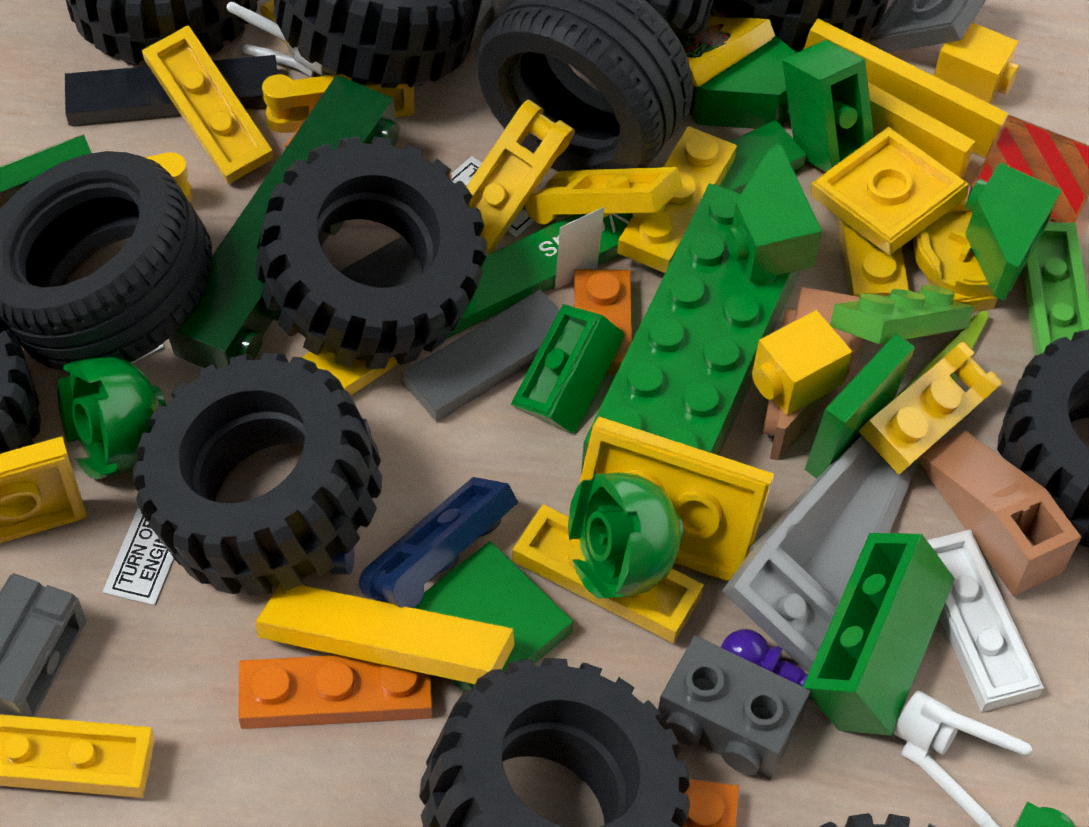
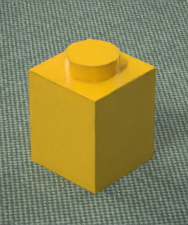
[934,22,1020,104]
[752,310,853,416]

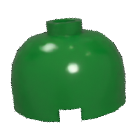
[57,357,167,479]
[568,473,684,599]

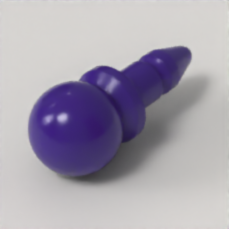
[721,629,812,700]

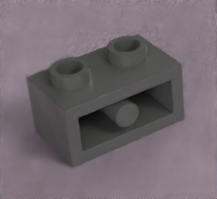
[658,635,811,780]

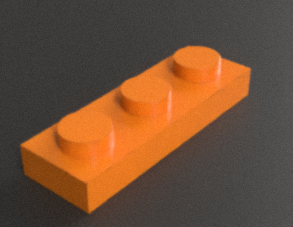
[239,655,432,729]

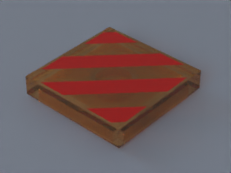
[968,115,1089,223]

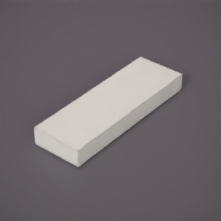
[927,529,1044,713]

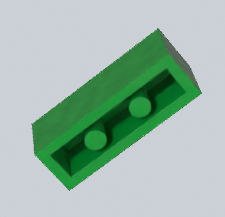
[803,533,955,736]

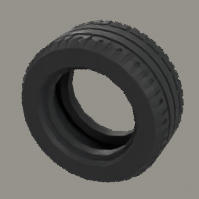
[478,0,693,172]
[0,151,213,370]

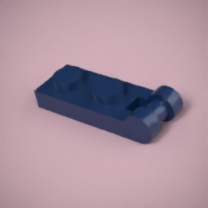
[359,477,519,608]

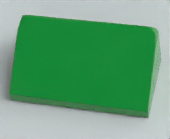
[511,304,624,433]

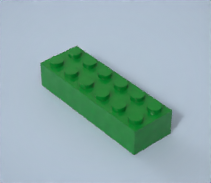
[581,183,801,474]

